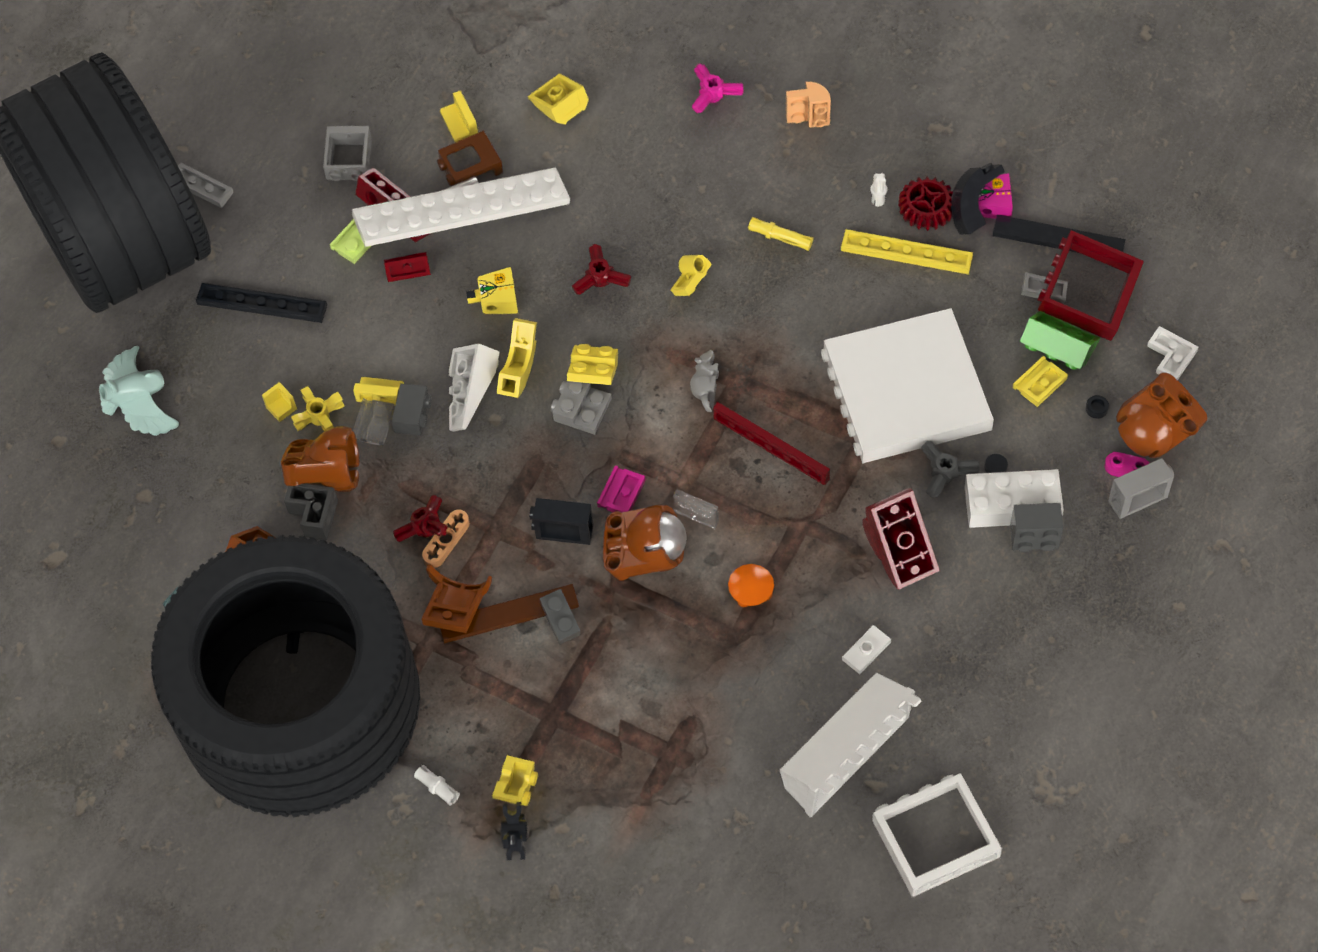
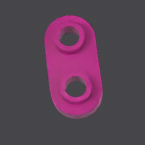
[1104,452,1150,477]

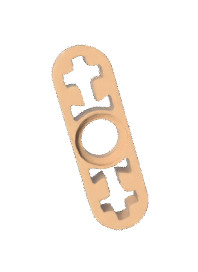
[422,510,470,568]

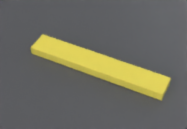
[841,229,973,274]

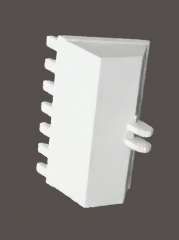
[780,673,921,817]

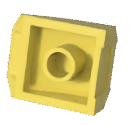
[528,73,589,125]

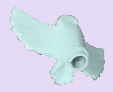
[99,346,179,436]

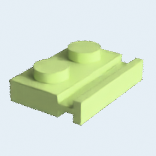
[330,219,371,264]

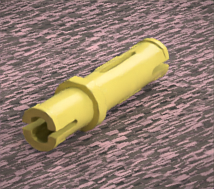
[748,217,813,251]

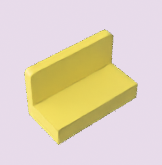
[440,90,478,142]
[353,377,404,406]

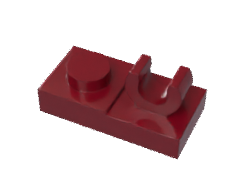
[384,252,431,282]

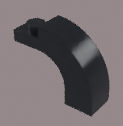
[951,163,1005,235]

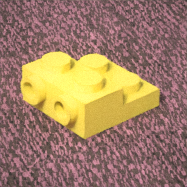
[567,344,618,385]

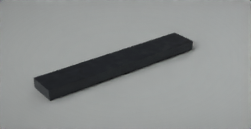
[992,214,1126,253]
[196,283,327,323]

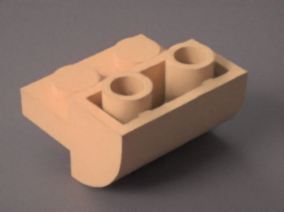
[786,82,831,128]

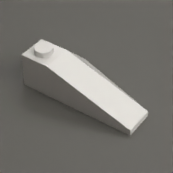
[449,343,500,431]

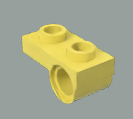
[671,255,712,296]

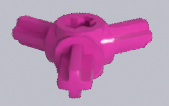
[692,64,744,113]

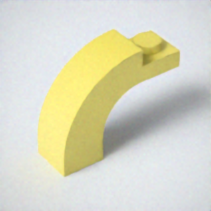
[497,318,537,398]

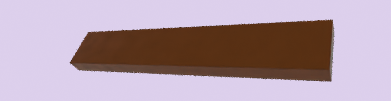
[440,584,579,644]

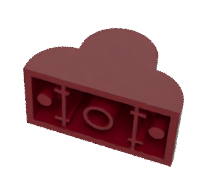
[862,488,940,590]

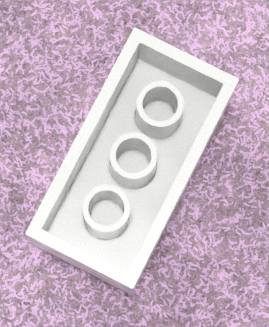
[964,469,1064,528]

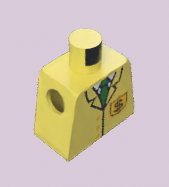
[466,267,518,314]

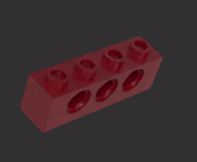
[355,168,430,243]

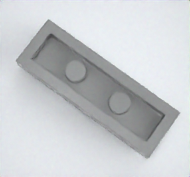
[178,163,234,208]

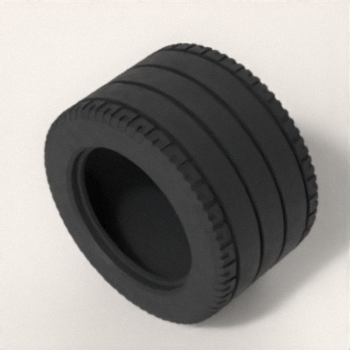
[0,52,211,313]
[151,535,420,817]

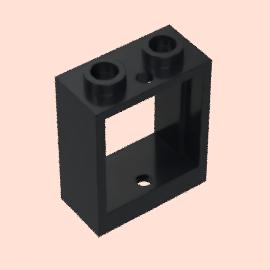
[529,498,594,545]

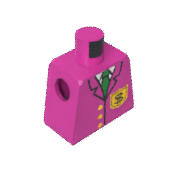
[978,174,1013,219]

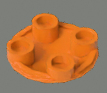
[728,564,774,607]

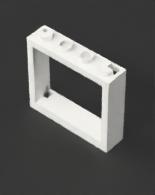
[872,773,1002,897]

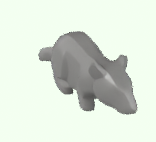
[690,350,719,412]

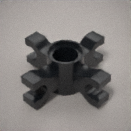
[501,802,527,860]

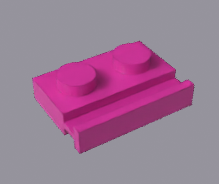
[597,466,646,513]

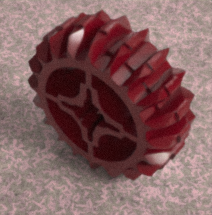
[898,176,953,231]

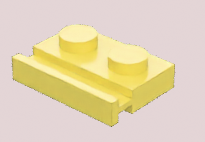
[1013,356,1068,407]

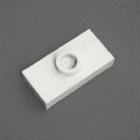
[842,625,891,674]

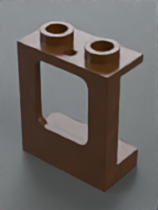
[437,130,503,187]

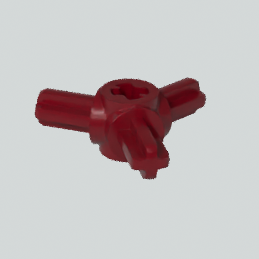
[572,244,631,295]
[393,495,448,542]

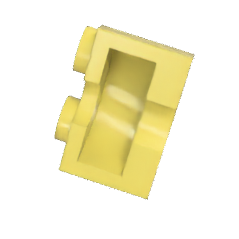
[492,755,538,806]

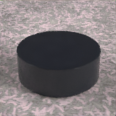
[1085,395,1109,419]
[984,454,1008,473]

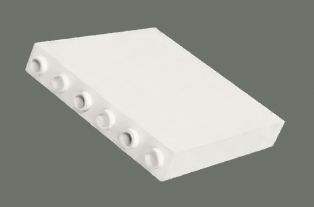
[821,308,994,463]

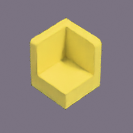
[262,382,297,422]

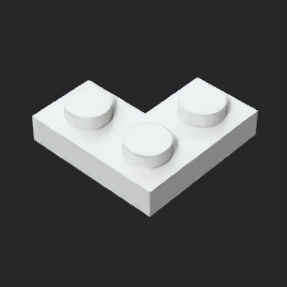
[1147,326,1198,380]

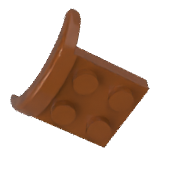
[421,564,492,633]

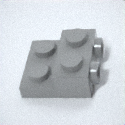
[551,381,612,435]

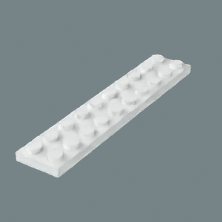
[352,167,570,247]

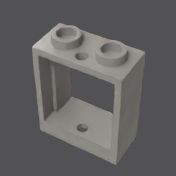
[323,126,372,181]
[1108,458,1174,519]

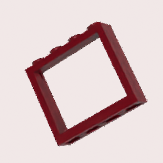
[1037,230,1144,341]

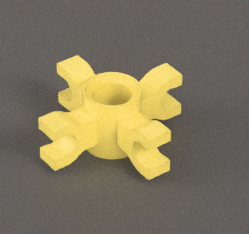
[291,386,344,431]

